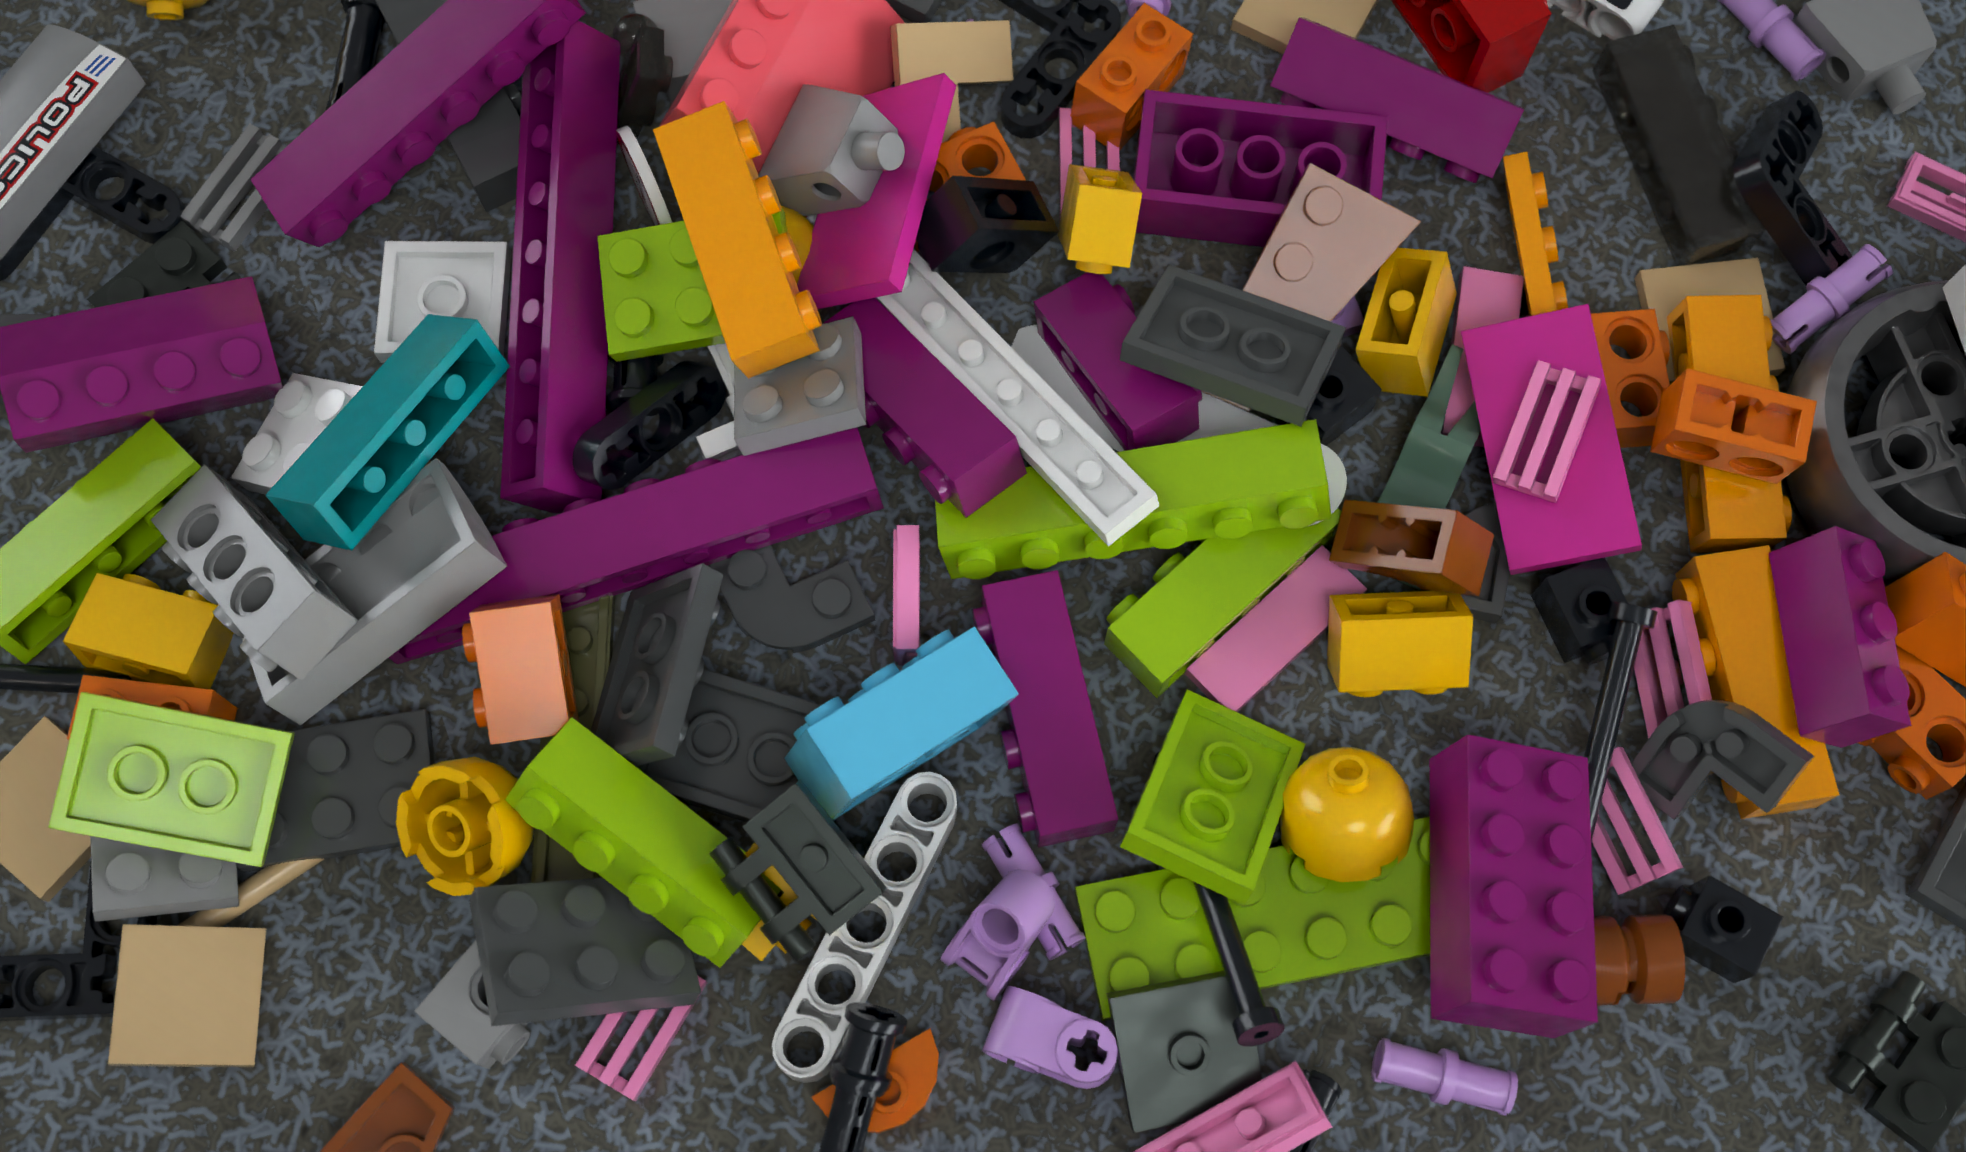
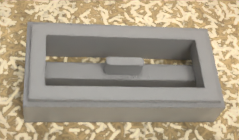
[181,123,286,252]

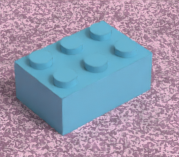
[784,626,1019,821]

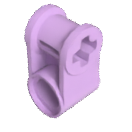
[940,869,1055,1001]
[982,986,1118,1089]

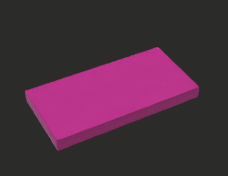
[797,73,956,309]
[1461,304,1642,575]

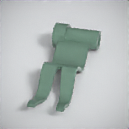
[1377,344,1481,591]

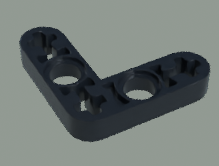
[999,0,1121,139]
[1733,91,1852,286]
[0,146,186,281]
[0,864,157,1021]

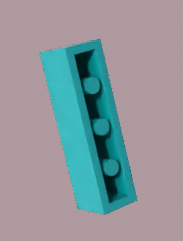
[265,314,510,551]

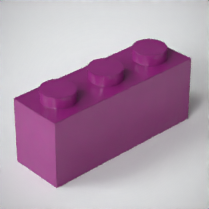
[1033,272,1202,451]
[1769,526,1911,748]

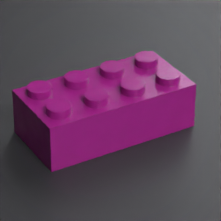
[1133,89,1388,247]
[1429,734,1598,1038]

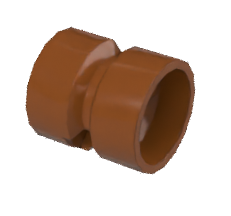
[1594,914,1685,1006]

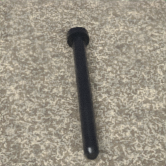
[1584,601,1658,842]
[1153,752,1285,1046]

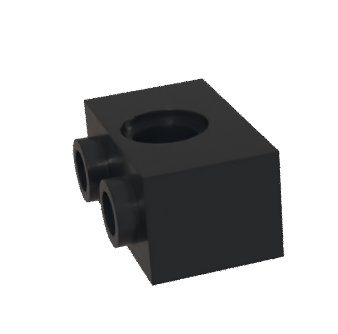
[916,176,1059,273]

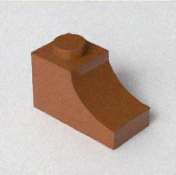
[1329,500,1494,597]

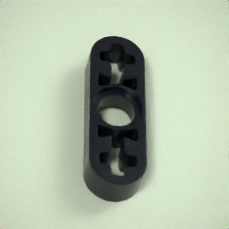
[573,361,726,490]

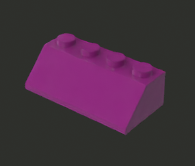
[0,276,282,453]

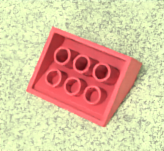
[659,0,905,217]

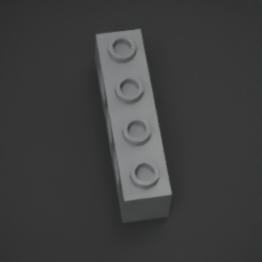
[151,464,358,680]

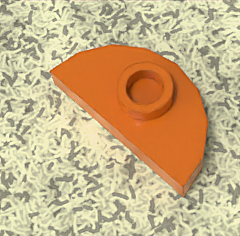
[811,1028,939,1133]

